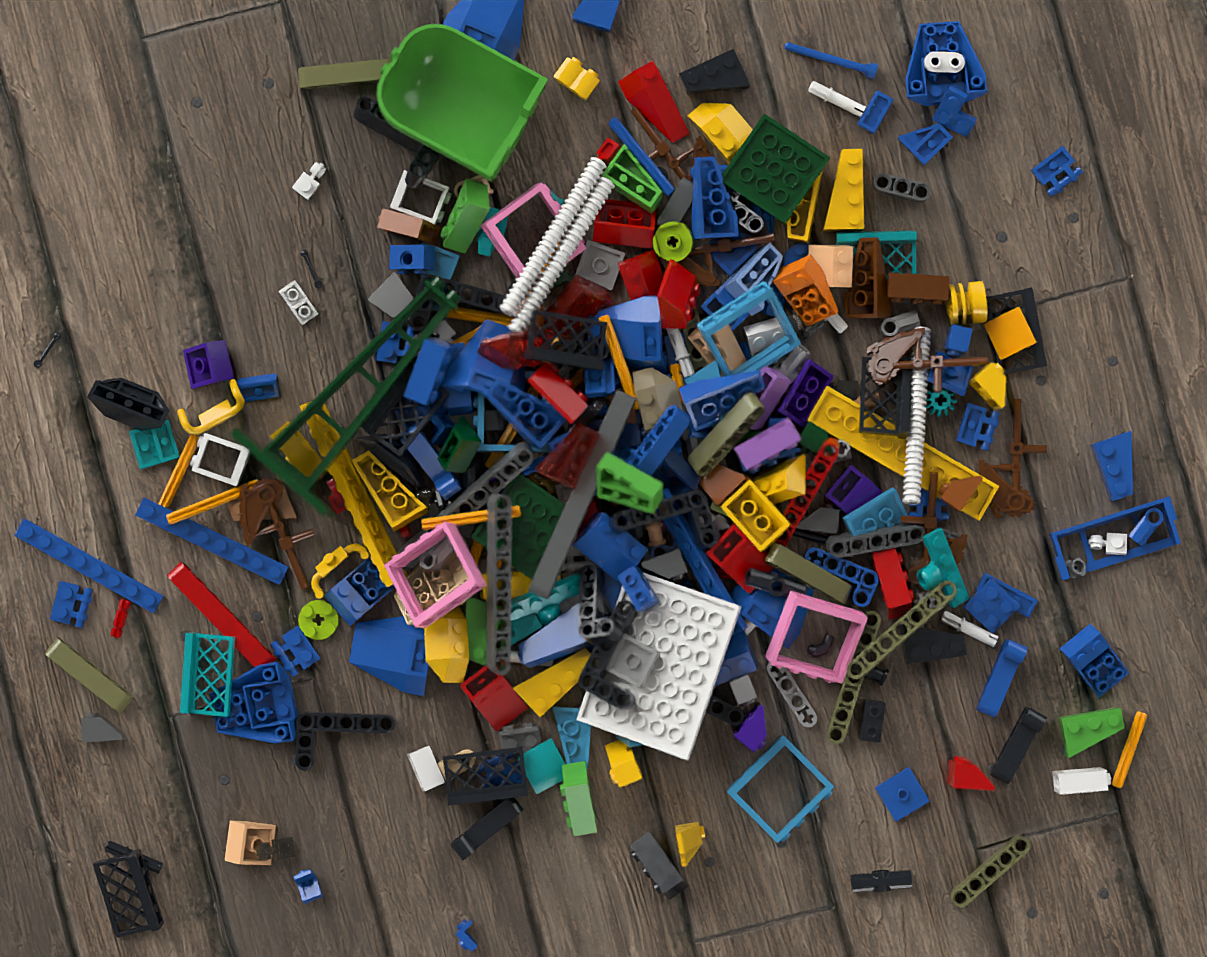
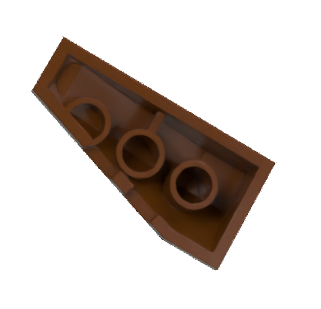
[844,237,891,318]

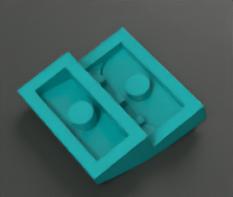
[128,419,180,470]
[516,738,566,794]

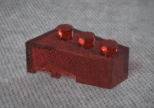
[544,275,613,338]
[535,423,601,489]

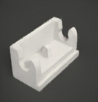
[407,746,445,791]

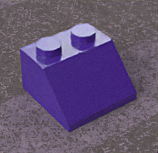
[183,340,234,389]

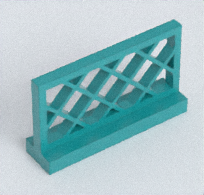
[835,230,917,277]
[180,632,235,717]

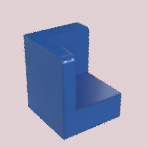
[430,413,455,444]

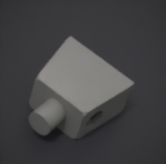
[368,272,414,321]

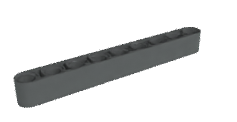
[397,442,533,570]
[486,493,512,675]

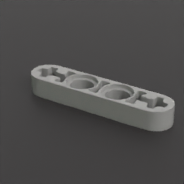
[766,662,817,727]

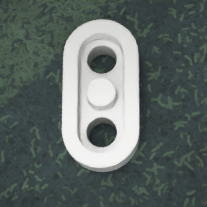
[924,52,965,73]

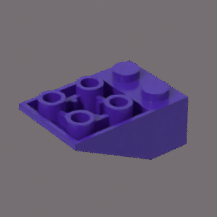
[824,464,883,515]

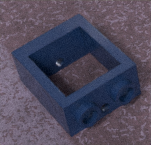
[651,447,701,497]

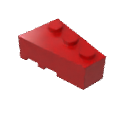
[872,548,914,620]

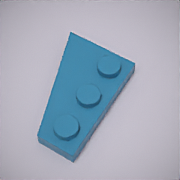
[843,487,908,536]

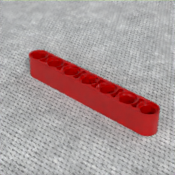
[763,438,840,555]
[167,561,277,667]

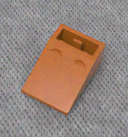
[773,254,838,326]

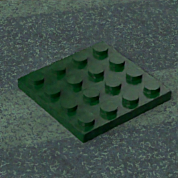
[722,114,831,224]
[471,474,566,580]

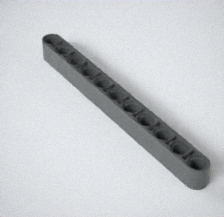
[528,390,637,599]

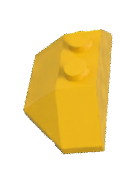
[687,103,753,164]
[424,605,469,683]

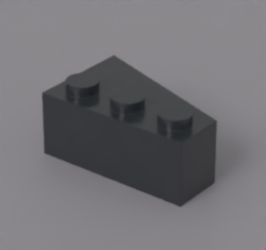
[679,49,750,95]
[900,625,967,664]
[630,831,689,900]

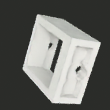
[390,170,452,225]
[190,433,251,487]
[1052,767,1111,794]

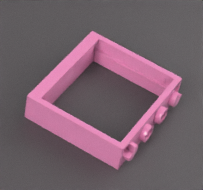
[481,183,587,287]
[384,522,486,628]
[765,591,868,684]

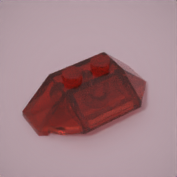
[477,329,555,369]

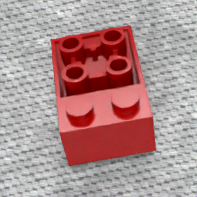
[706,524,773,594]
[460,665,528,732]

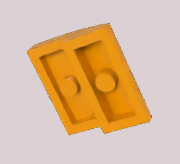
[983,307,1037,360]

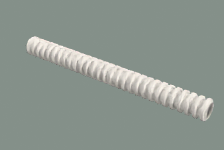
[499,157,607,316]
[508,177,615,336]
[903,327,931,505]

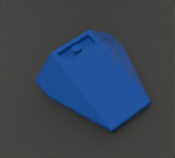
[443,0,524,60]
[905,21,987,106]
[587,296,668,374]
[443,319,525,394]
[729,568,814,649]
[349,616,429,696]
[209,662,298,743]

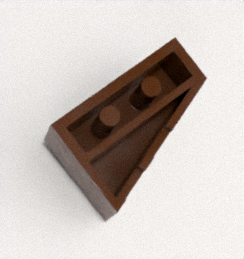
[886,273,950,305]

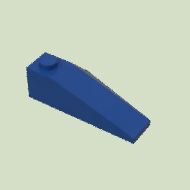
[691,157,738,240]
[679,370,765,431]
[484,379,567,449]

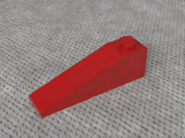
[618,61,690,143]

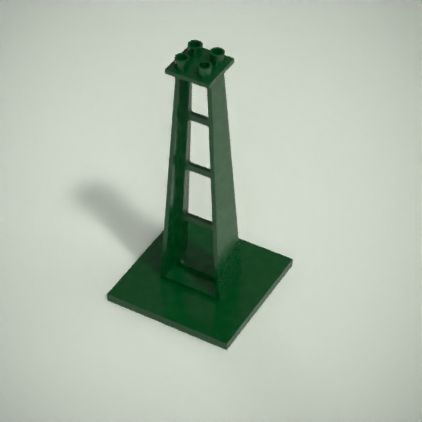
[230,276,461,519]

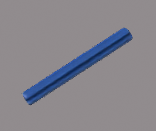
[608,117,675,197]

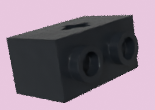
[859,699,886,743]

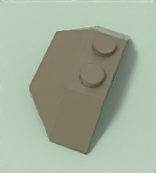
[633,367,683,435]

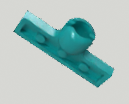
[917,528,970,608]
[511,573,580,626]

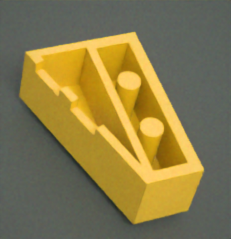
[270,421,322,477]
[605,740,642,787]

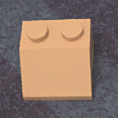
[808,245,853,287]
[225,821,276,865]

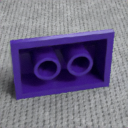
[777,359,834,427]
[732,702,766,752]

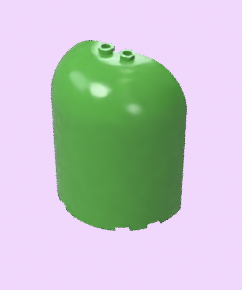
[377,24,548,181]

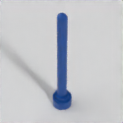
[784,42,878,80]

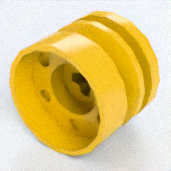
[946,281,987,325]

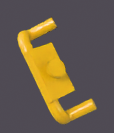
[177,379,245,435]
[311,543,370,599]

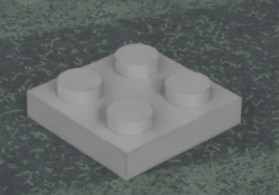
[574,240,625,291]
[605,634,660,688]

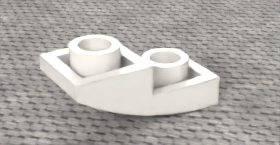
[279,280,318,325]

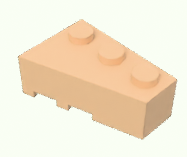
[688,324,747,376]

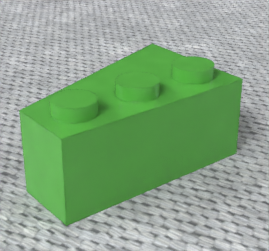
[601,144,663,214]
[441,178,489,254]
[597,452,663,514]
[466,597,501,665]
[1058,707,1124,758]
[560,761,597,836]

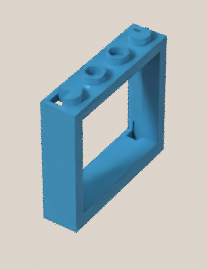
[697,281,801,376]
[473,371,550,454]
[726,734,834,843]

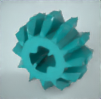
[924,385,957,417]

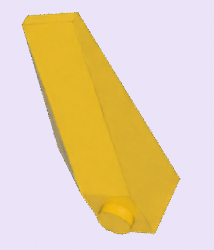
[675,822,705,867]

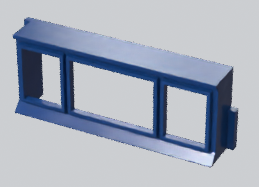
[1049,496,1181,580]

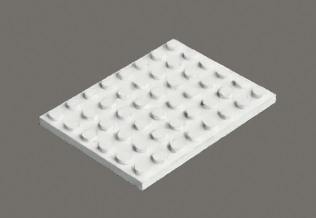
[576,573,741,760]

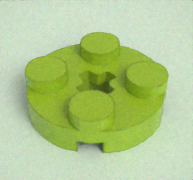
[653,221,694,262]
[298,600,339,640]

